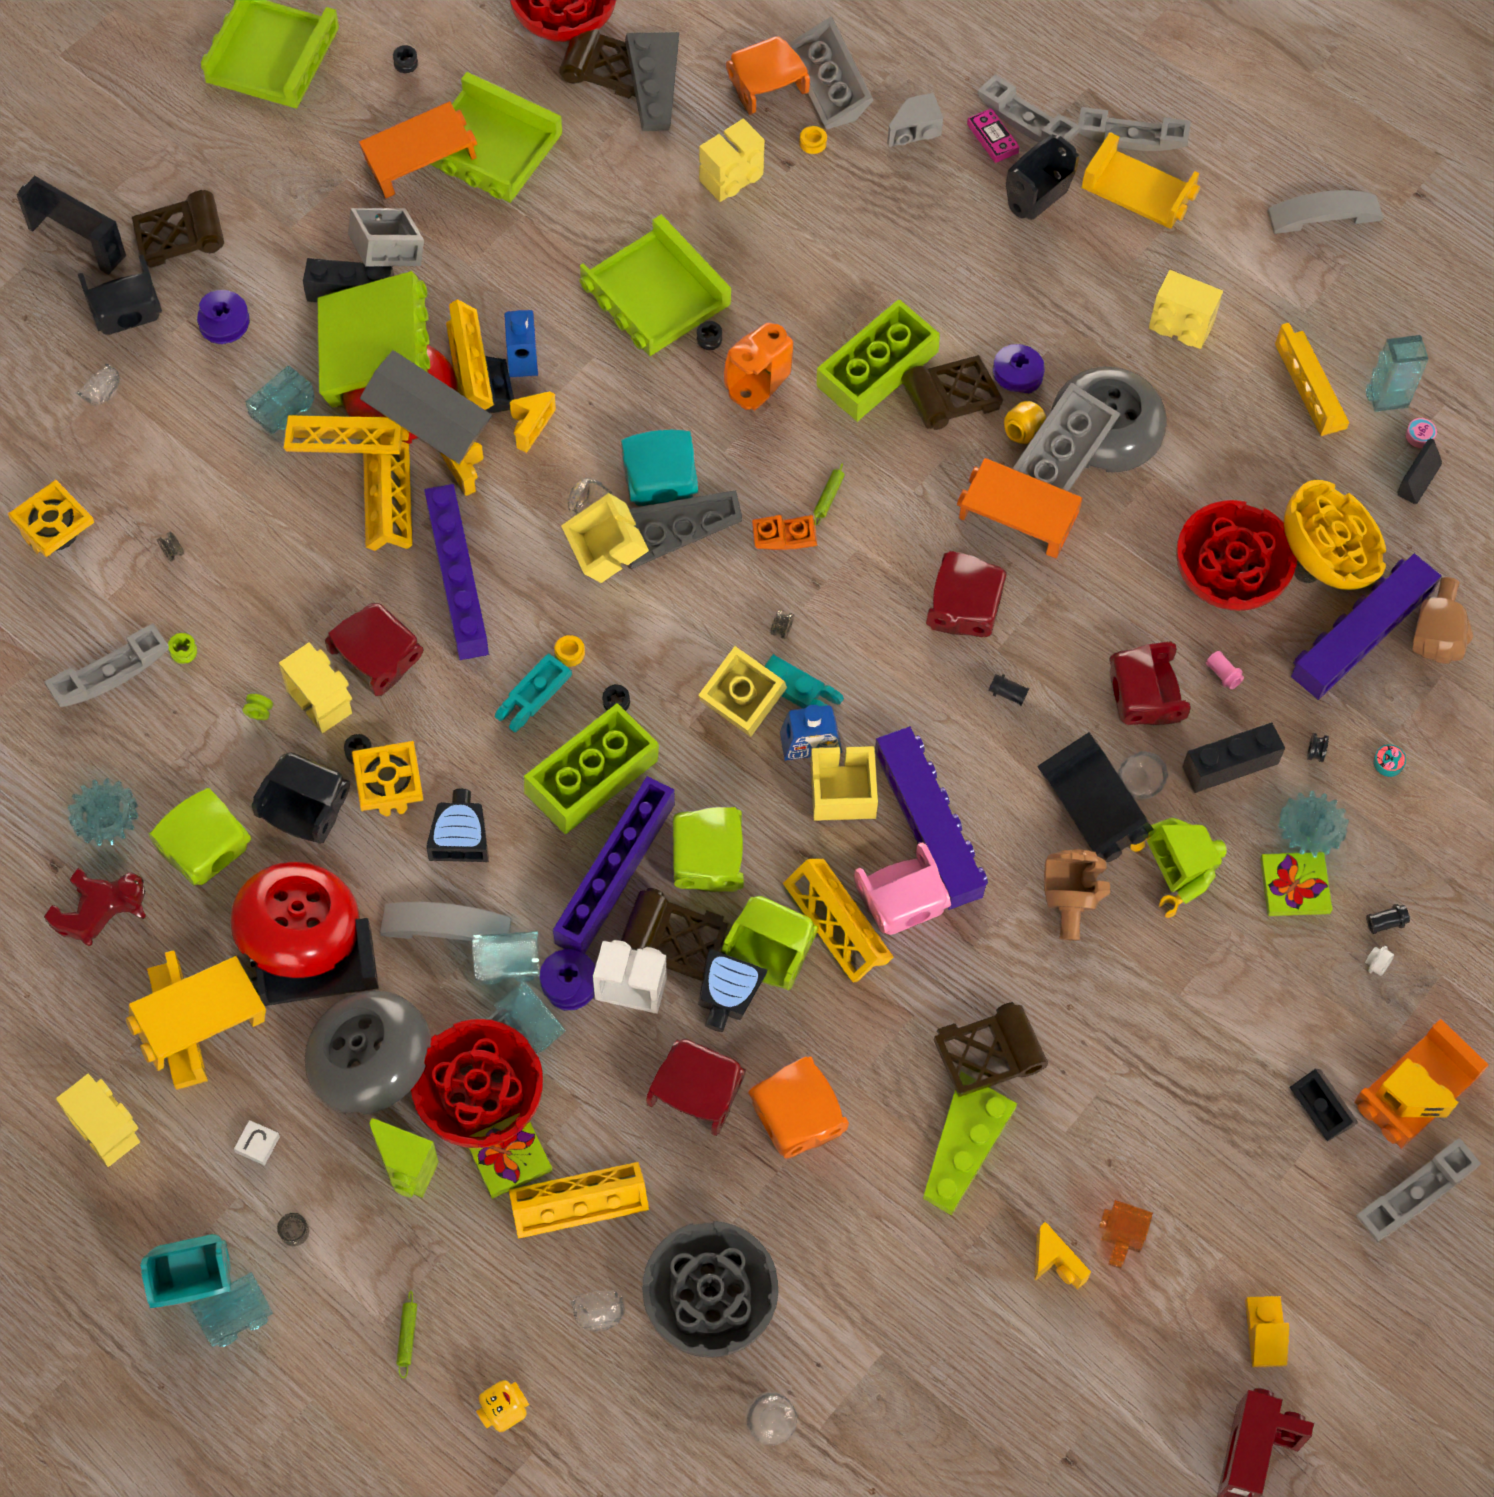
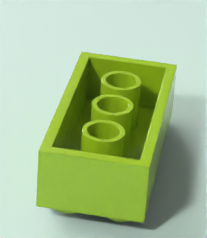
[817,299,940,422]
[524,703,659,835]

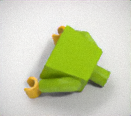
[1130,818,1227,918]

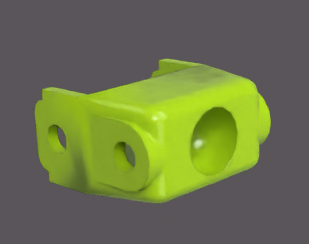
[148,788,251,886]
[673,807,744,892]
[721,896,818,991]

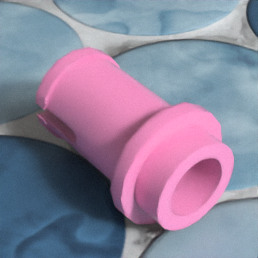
[1206,651,1244,689]

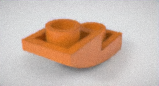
[752,515,818,550]

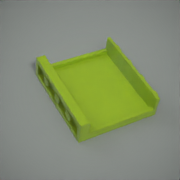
[201,0,339,109]
[429,72,562,203]
[579,214,731,357]
[318,271,430,408]

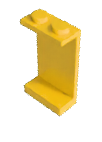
[1081,132,1200,229]
[126,956,266,1071]

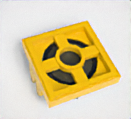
[8,479,94,557]
[352,741,424,817]

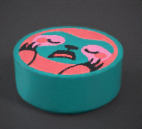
[1373,744,1406,777]

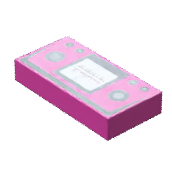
[967,108,1020,163]

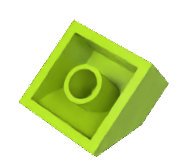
[369,1118,439,1198]

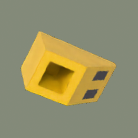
[1376,1058,1459,1118]

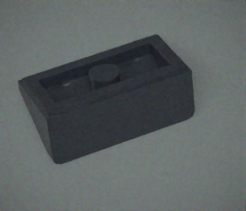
[485,356,514,413]
[1397,438,1442,504]
[1289,1068,1358,1141]

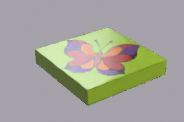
[1260,852,1333,916]
[468,1113,552,1199]

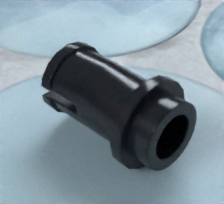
[988,674,1030,706]
[1366,904,1410,934]

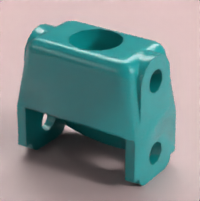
[621,430,698,506]
[140,1234,232,1308]

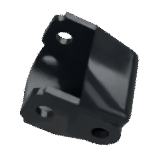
[1006,134,1080,220]
[78,255,162,335]
[252,752,350,844]

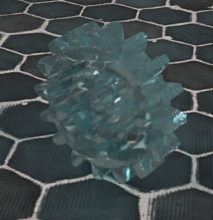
[68,778,139,846]
[1278,791,1349,857]

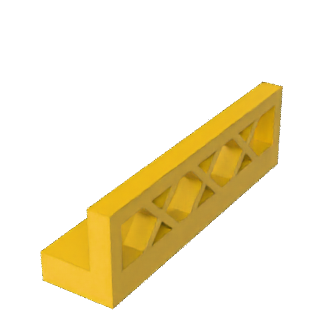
[446,299,494,410]
[1275,323,1349,436]
[284,415,409,454]
[363,434,412,551]
[783,858,894,983]
[147,950,208,1090]
[509,1162,649,1239]

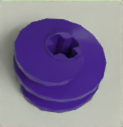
[197,290,250,344]
[992,344,1045,394]
[539,949,595,1011]

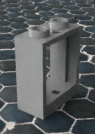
[348,208,424,266]

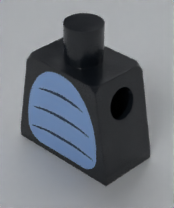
[426,788,489,862]
[698,949,768,1032]

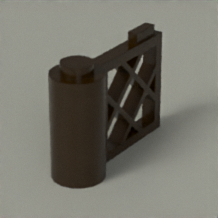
[559,23,636,99]
[132,190,224,268]
[901,355,1003,430]
[620,888,728,981]
[933,1002,1048,1097]

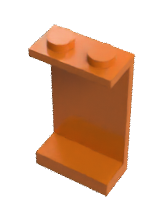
[359,101,477,199]
[957,458,1083,559]
[1354,1019,1489,1149]

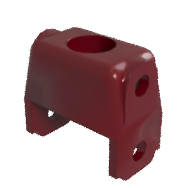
[926,551,1007,637]
[325,603,424,696]
[1109,641,1191,725]
[646,1039,746,1136]

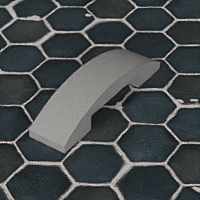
[977,75,1081,142]
[1078,107,1191,151]
[1267,190,1383,234]
[44,623,169,707]
[380,902,511,950]
[1356,1138,1481,1242]

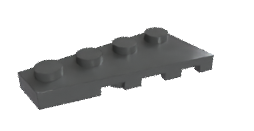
[625,32,680,131]
[629,490,742,569]

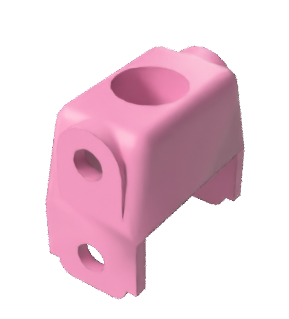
[854,842,951,935]

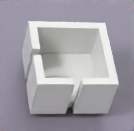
[593,940,667,1014]

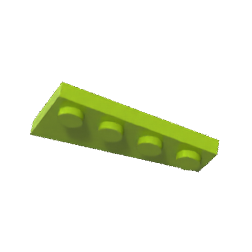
[923,1071,1017,1216]

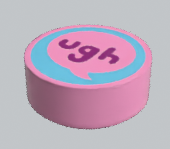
[1406,418,1437,448]

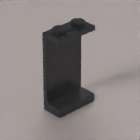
[17,175,126,275]
[1037,732,1154,862]
[249,918,379,1006]

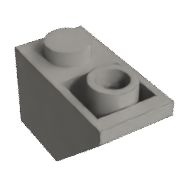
[887,93,943,147]

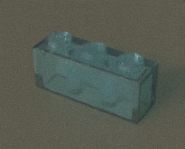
[1366,335,1428,412]

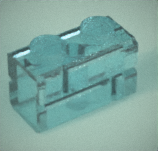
[245,366,315,435]
[472,931,541,984]
[494,981,566,1054]
[190,1272,273,1347]

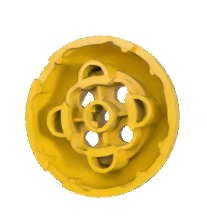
[1284,480,1386,590]

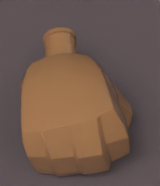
[1413,577,1473,664]
[1044,849,1111,941]

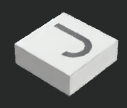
[234,1120,280,1166]

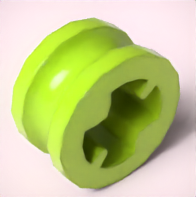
[168,633,198,664]
[242,694,273,721]

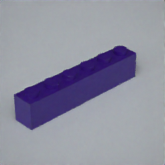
[424,484,489,661]
[1291,553,1442,700]
[874,726,988,910]
[553,776,675,954]

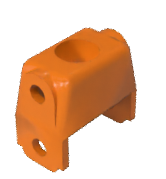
[726,36,810,115]
[724,322,793,411]
[748,1056,849,1159]

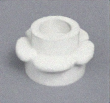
[1365,946,1394,976]

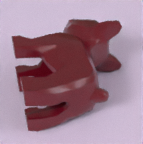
[44,868,146,946]

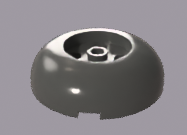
[1051,366,1167,473]
[304,990,431,1115]
[642,1221,779,1358]

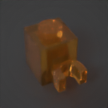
[1099,1200,1153,1269]

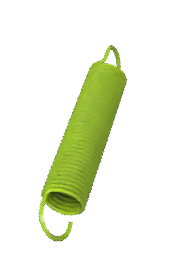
[813,463,845,525]
[396,1291,418,1378]

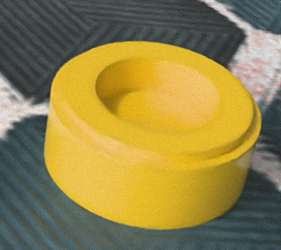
[799,126,827,154]
[554,635,585,667]

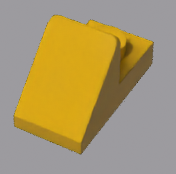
[510,391,556,453]
[439,442,484,496]
[1035,1222,1091,1290]
[1245,1296,1290,1367]

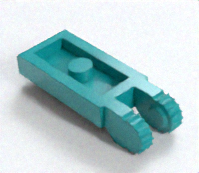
[494,653,572,732]
[764,654,844,711]

